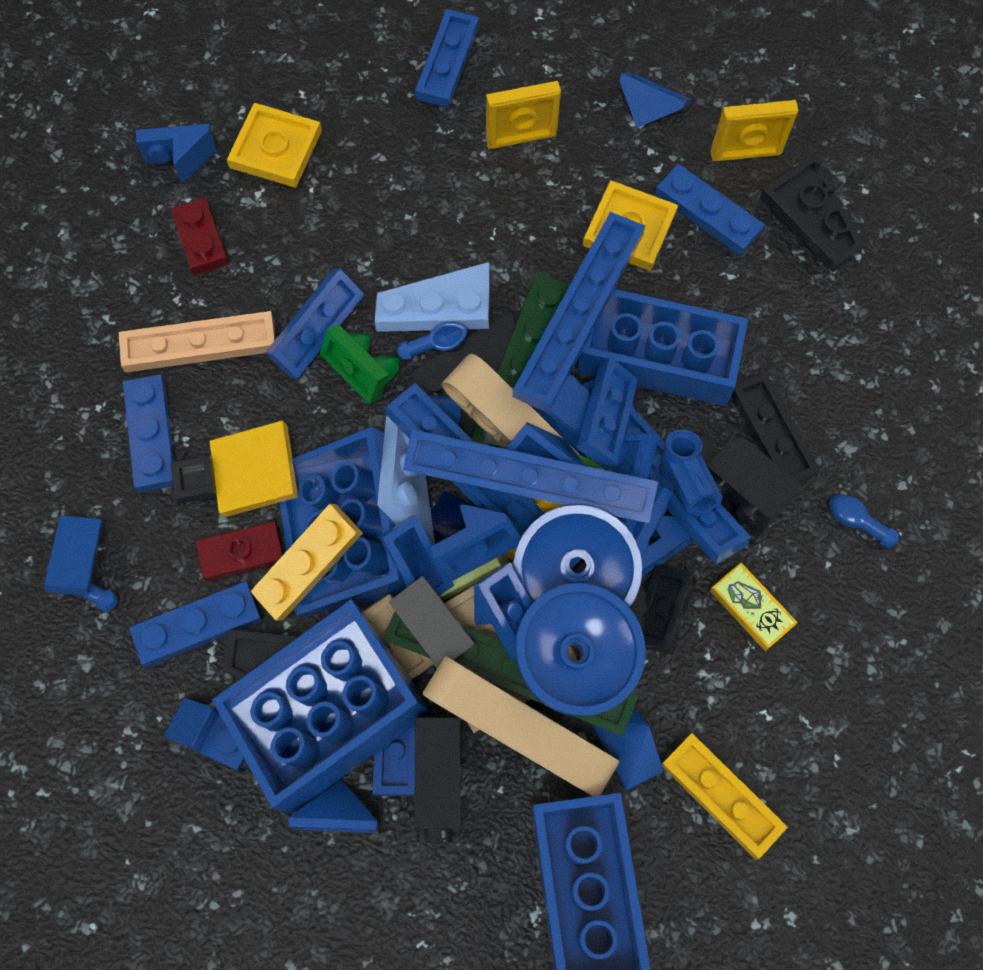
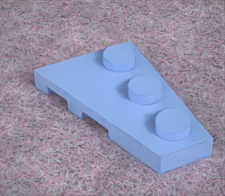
[375,262,490,332]
[377,416,435,545]

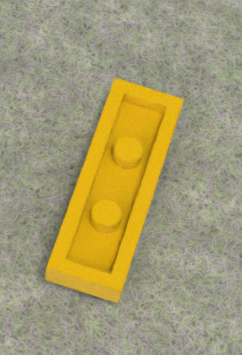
[250,504,363,621]
[661,733,788,860]

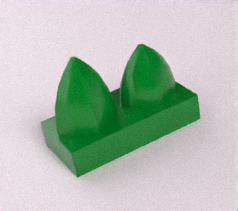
[320,324,400,405]

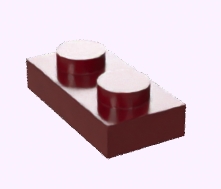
[170,197,229,276]

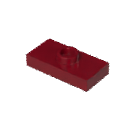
[196,522,283,582]

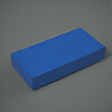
[44,515,103,596]

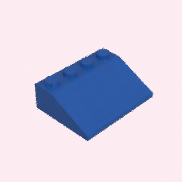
[280,427,407,617]
[212,599,432,814]

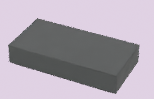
[389,576,475,667]

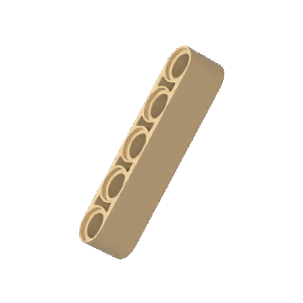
[442,354,581,456]
[422,656,620,796]

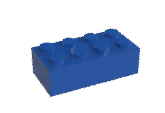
[577,289,748,406]
[531,793,651,970]

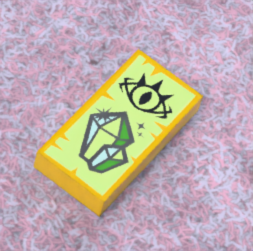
[710,563,798,652]

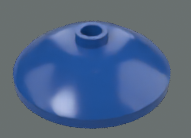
[513,504,642,607]
[515,583,646,716]

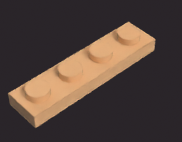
[119,311,276,373]

